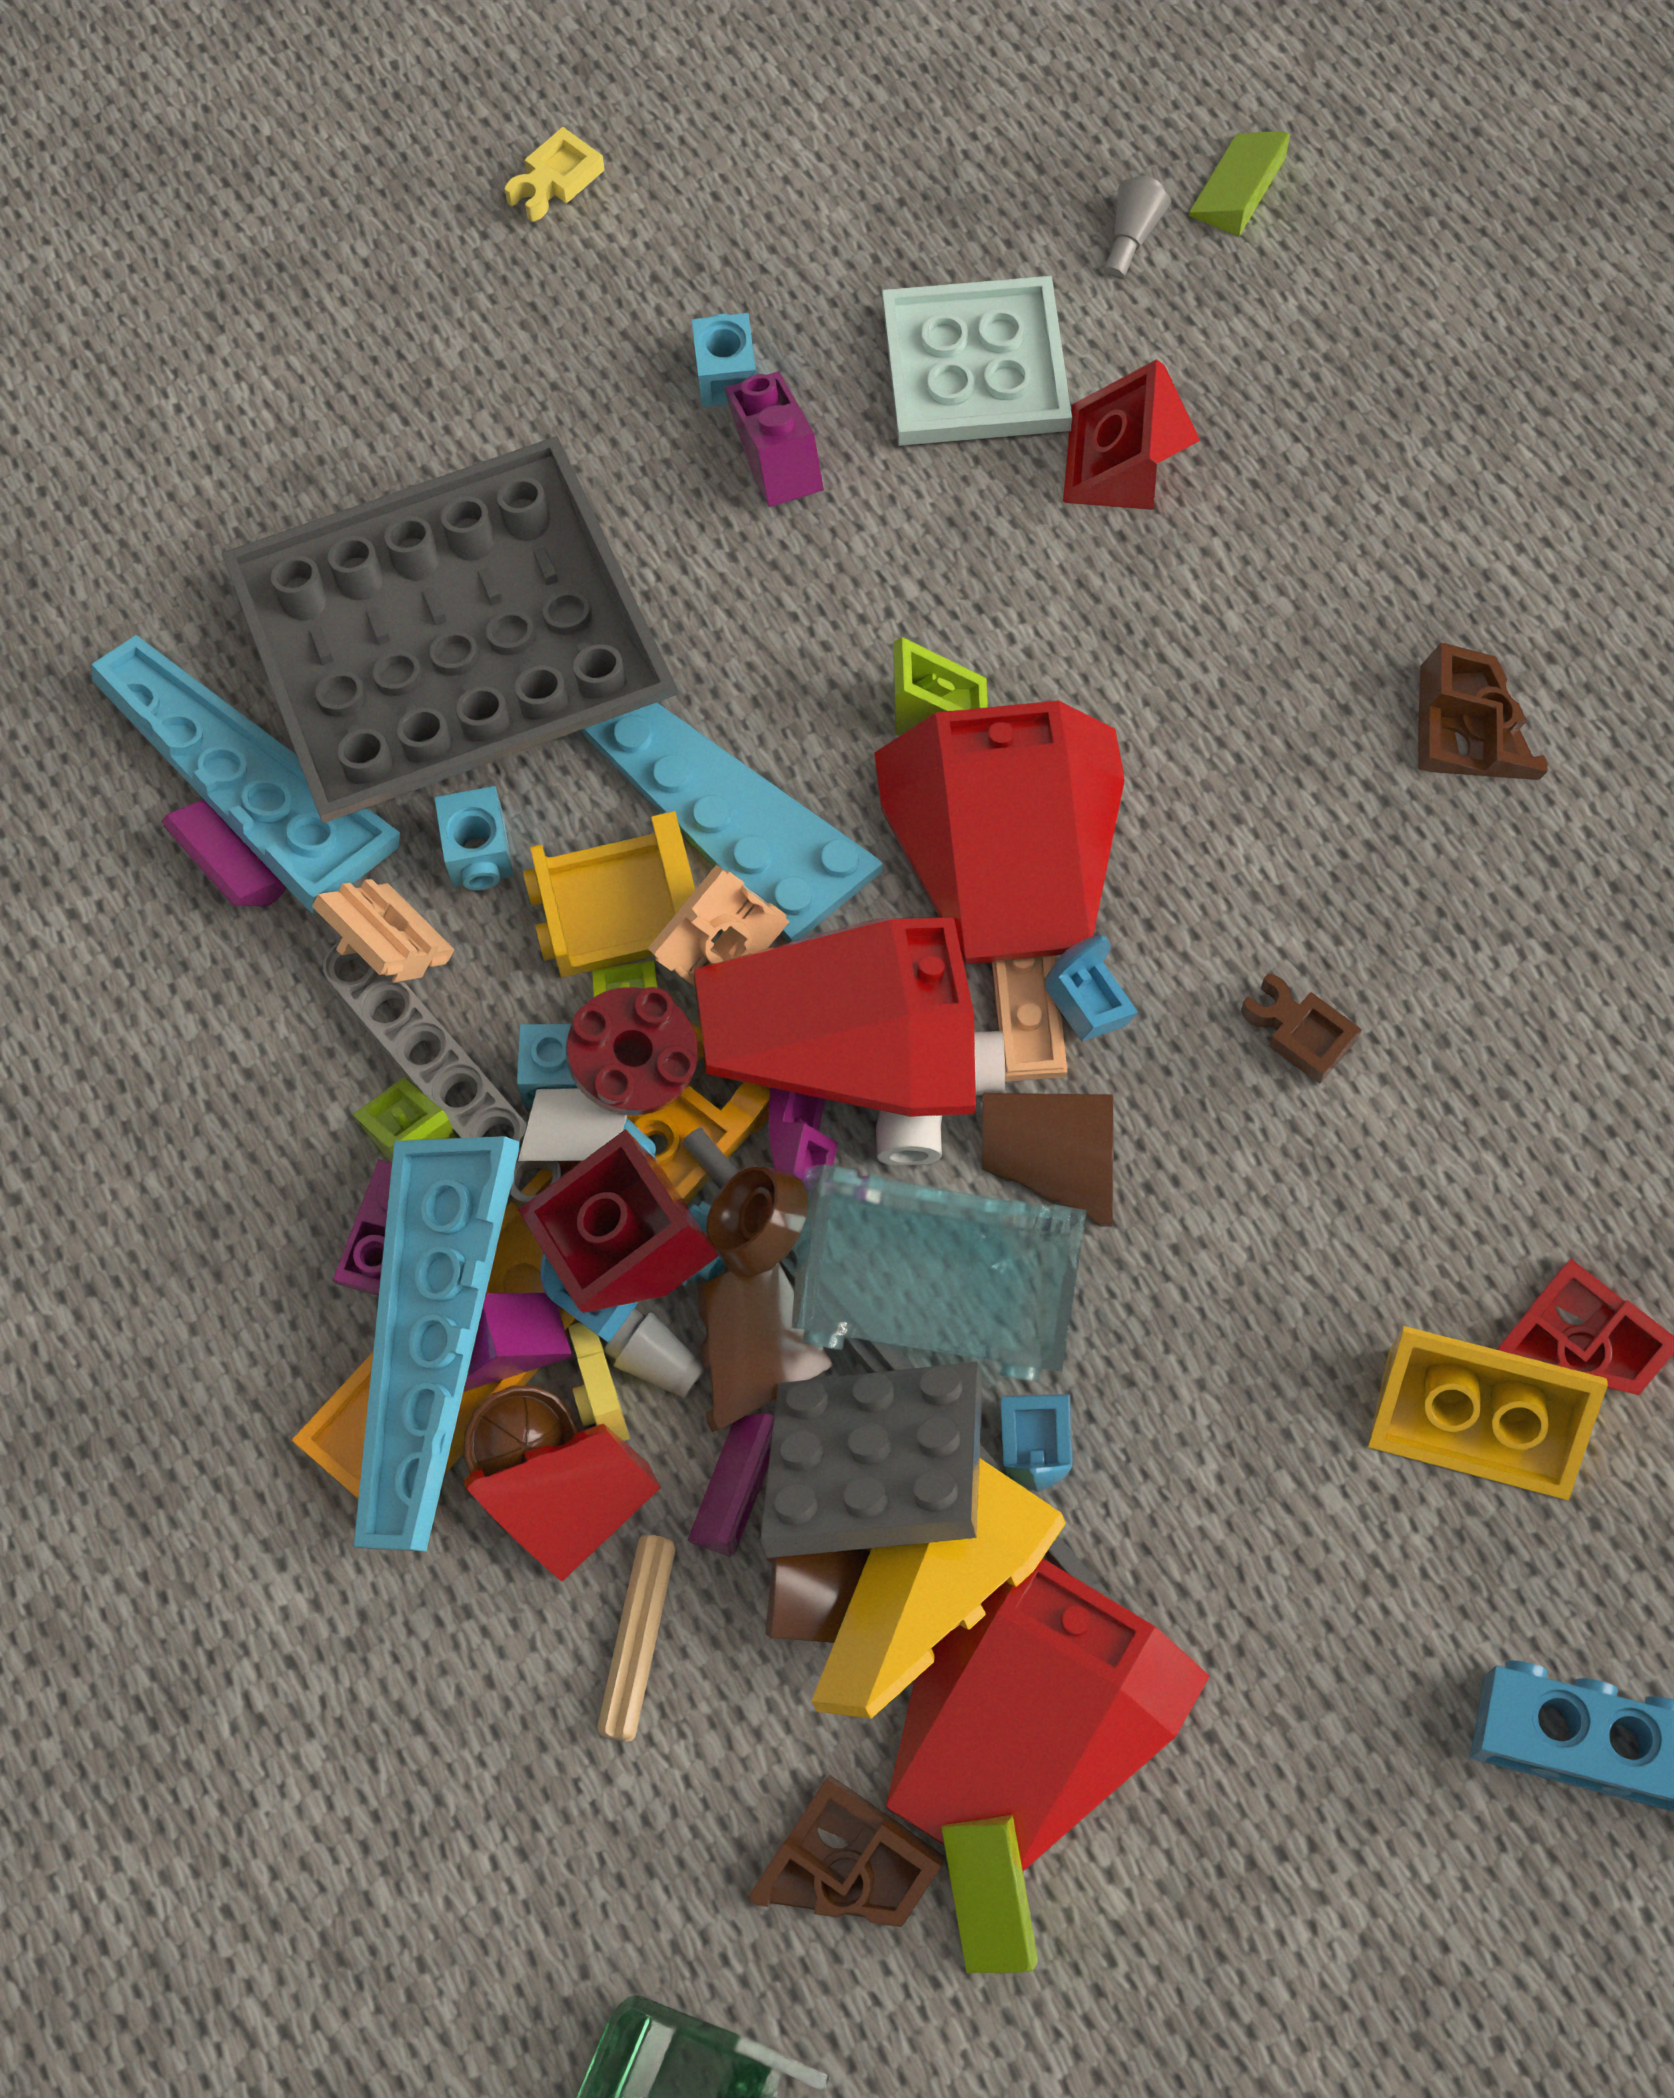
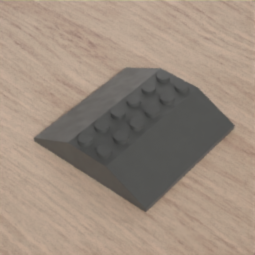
[222,436,678,824]

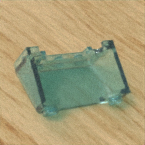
[791,1164,1087,1382]

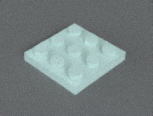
[882,276,1072,446]

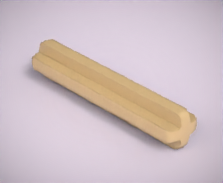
[597,1535,675,1742]

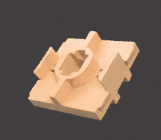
[648,864,790,986]
[312,879,455,983]

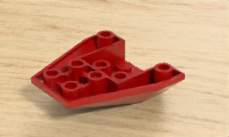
[874,700,1125,965]
[694,917,976,1117]
[886,1558,1210,1872]

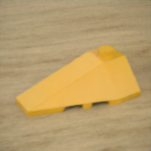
[811,1458,1066,1719]

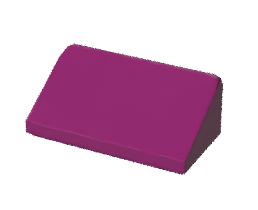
[161,799,287,906]
[687,1413,775,1557]

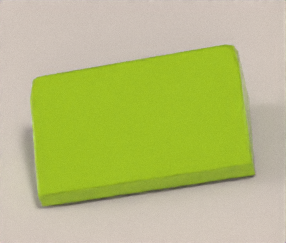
[1189,131,1290,236]
[941,1815,1038,1973]

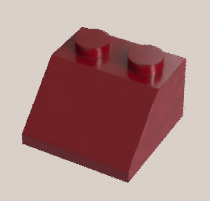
[518,1129,720,1313]

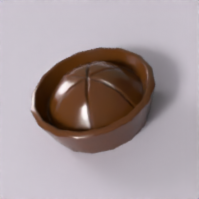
[706,1167,808,1277]
[463,1386,579,1477]

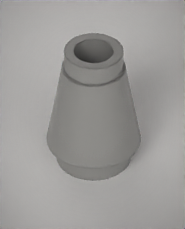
[604,1308,705,1399]

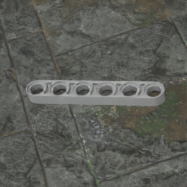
[323,942,565,1208]

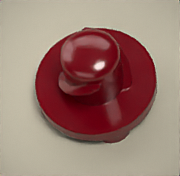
[566,987,698,1115]

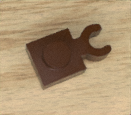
[1241,973,1362,1084]

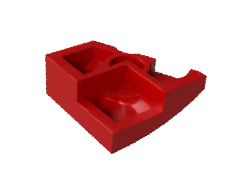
[1496,1258,1674,1395]
[463,1423,661,1582]

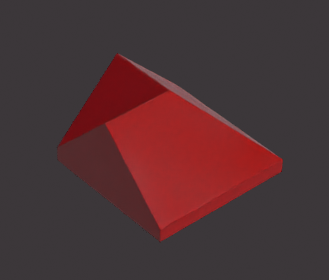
[1063,359,1200,510]

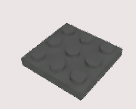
[761,1362,982,1558]

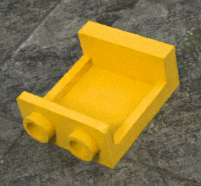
[523,811,695,978]

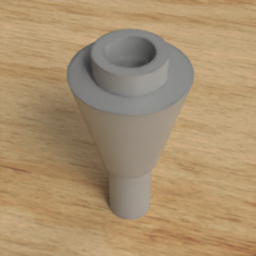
[1104,176,1171,279]

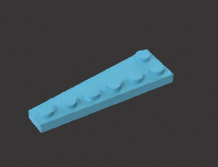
[91,635,400,914]
[579,702,883,943]
[354,1136,519,1551]

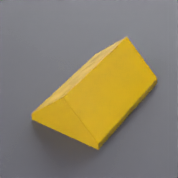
[1368,1326,1608,1501]

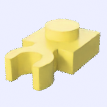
[504,127,605,222]
[568,1322,630,1441]

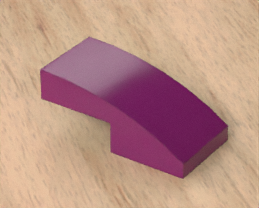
[769,1088,838,1204]

